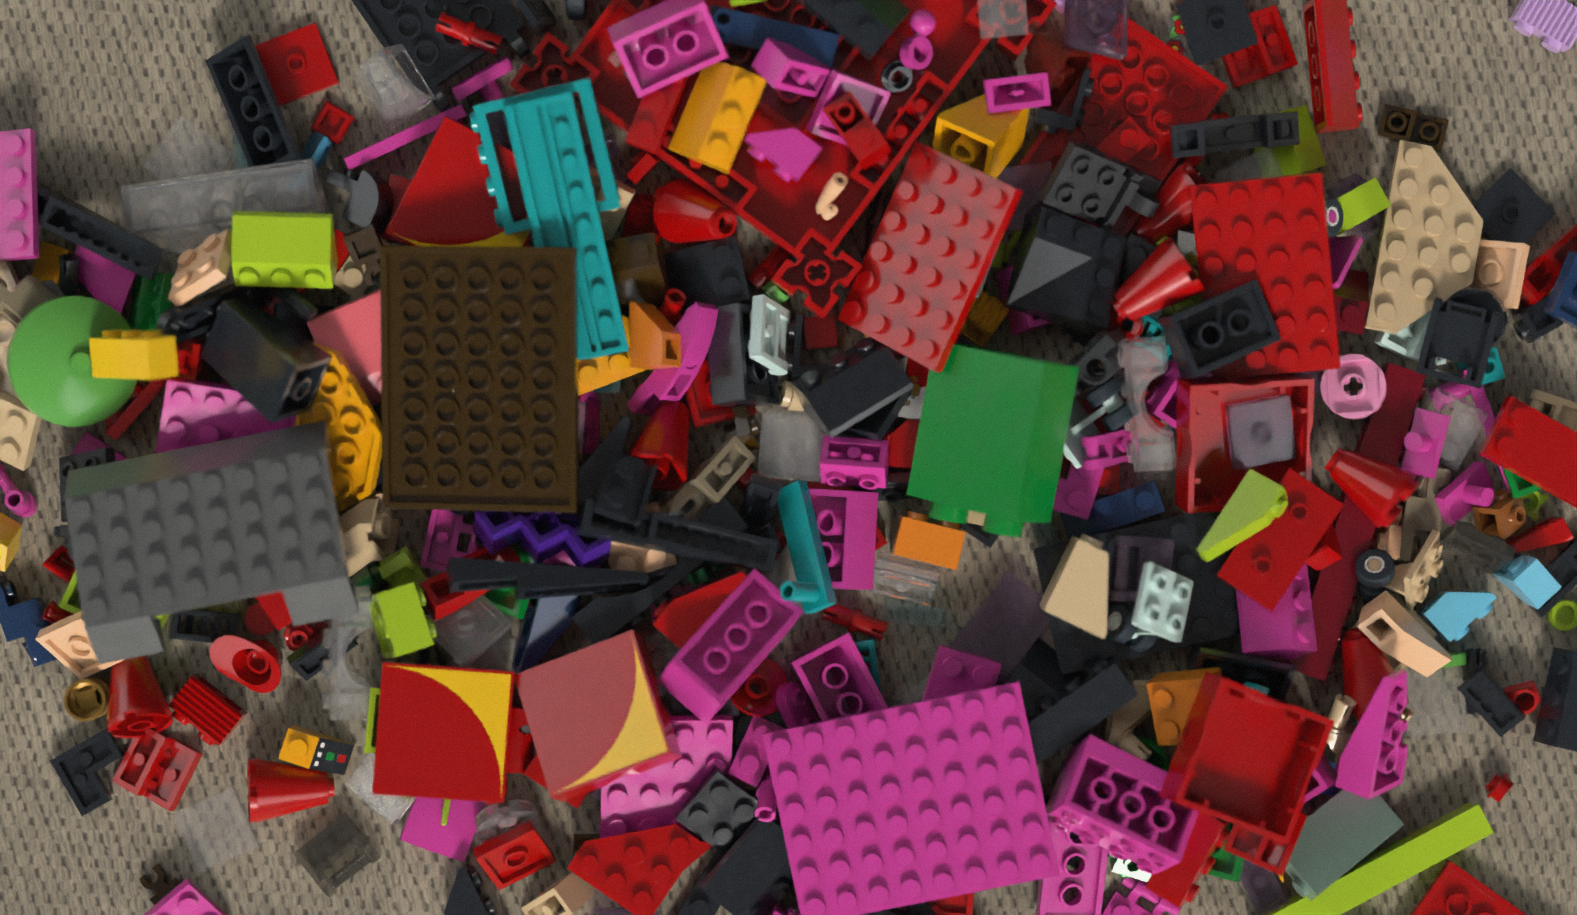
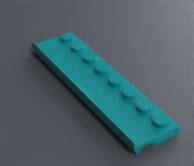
[503,91,629,361]

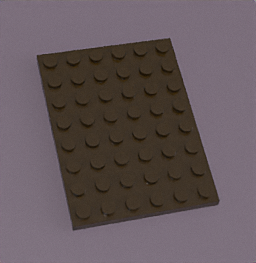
[380,246,578,513]

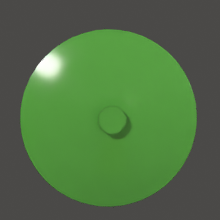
[7,296,137,427]

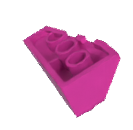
[1335,669,1408,800]

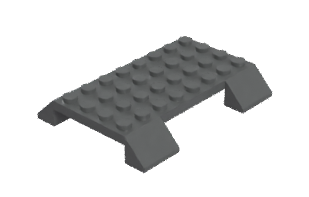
[64,420,360,664]

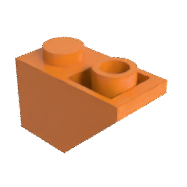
[628,302,681,370]

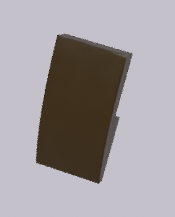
[1377,104,1449,153]

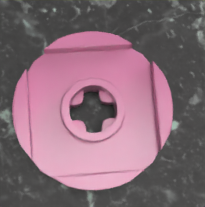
[1320,354,1387,420]

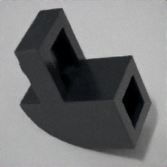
[326,168,393,235]

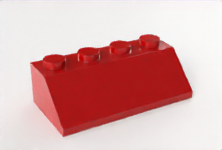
[1302,0,1363,134]

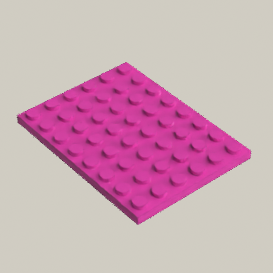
[762,681,1060,915]

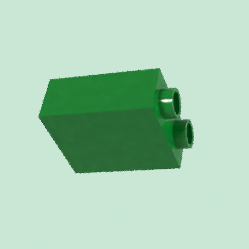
[907,343,1079,537]

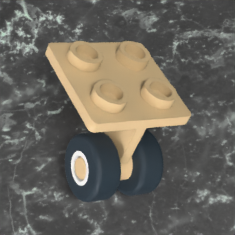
[1355,529,1444,611]

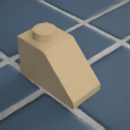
[521,872,597,915]

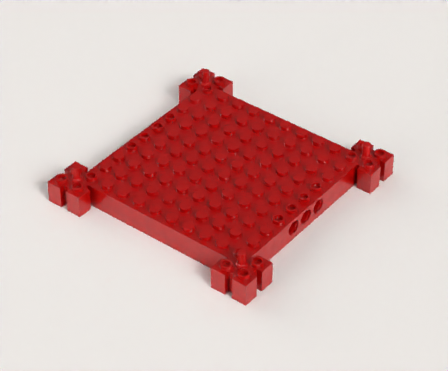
[509,0,1057,320]

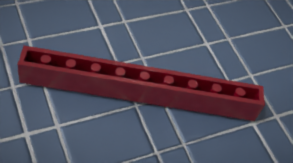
[1286,363,1427,681]

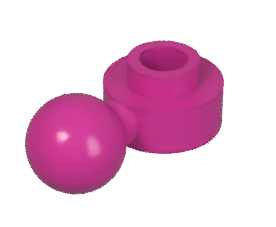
[900,9,936,69]

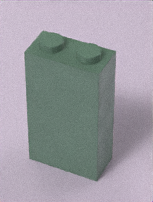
[1285,790,1404,901]

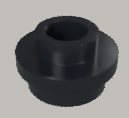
[880,60,912,92]

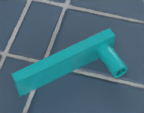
[777,480,837,614]

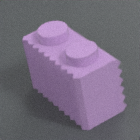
[1509,0,1577,53]

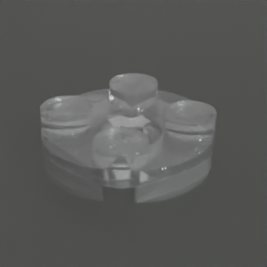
[474,799,541,844]

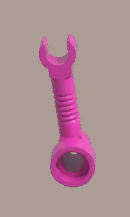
[0,462,38,518]

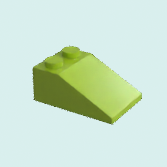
[365,582,436,659]

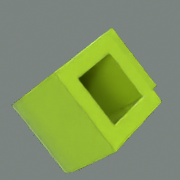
[1336,177,1391,236]
[377,546,430,588]

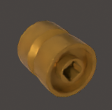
[64,676,110,721]

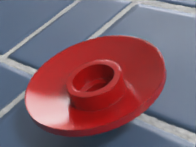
[730,658,789,717]

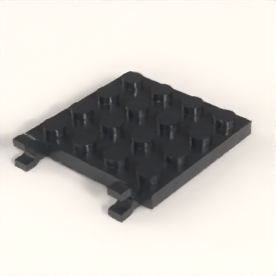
[351,0,531,113]

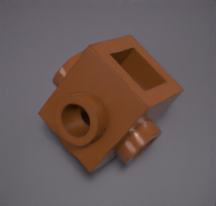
[1472,489,1526,539]

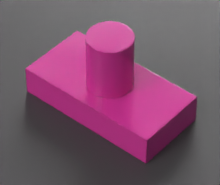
[451,55,514,102]
[1401,408,1451,479]
[1434,461,1494,525]

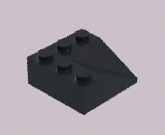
[1004,207,1127,336]

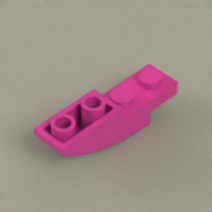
[626,302,718,415]

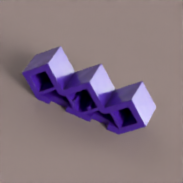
[474,510,611,568]

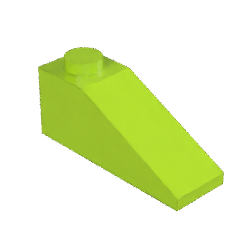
[1197,469,1288,562]

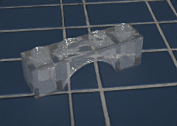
[1118,336,1177,472]
[322,586,372,720]

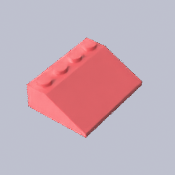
[307,289,382,406]

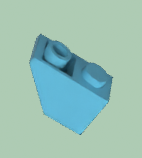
[1492,553,1561,609]
[1417,591,1497,642]

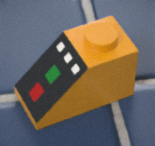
[278,725,355,775]

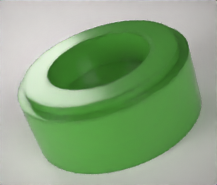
[1441,651,1467,668]

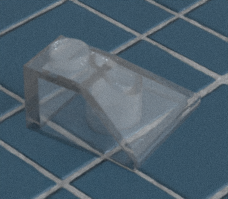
[354,44,436,133]

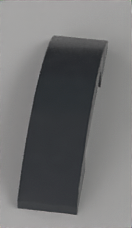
[1170,111,1300,158]

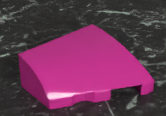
[73,245,138,317]

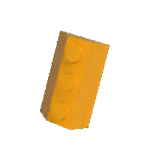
[668,62,766,174]

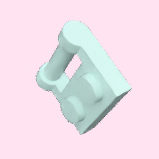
[748,294,791,375]

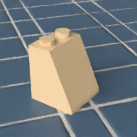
[1039,533,1109,639]

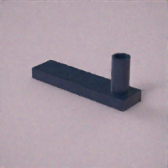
[710,5,839,69]

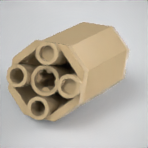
[339,491,400,577]

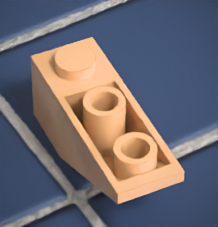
[1357,590,1452,677]

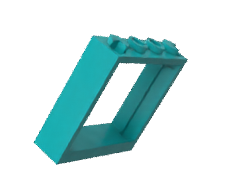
[469,77,622,235]

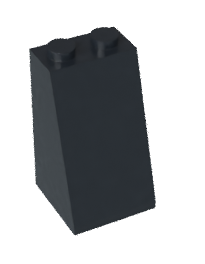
[201,296,333,423]

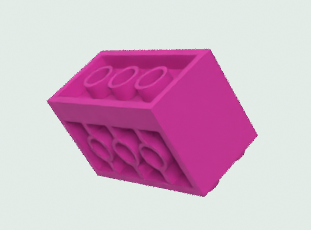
[658,568,804,725]
[1046,735,1199,874]

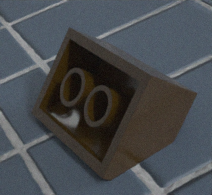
[605,232,670,310]

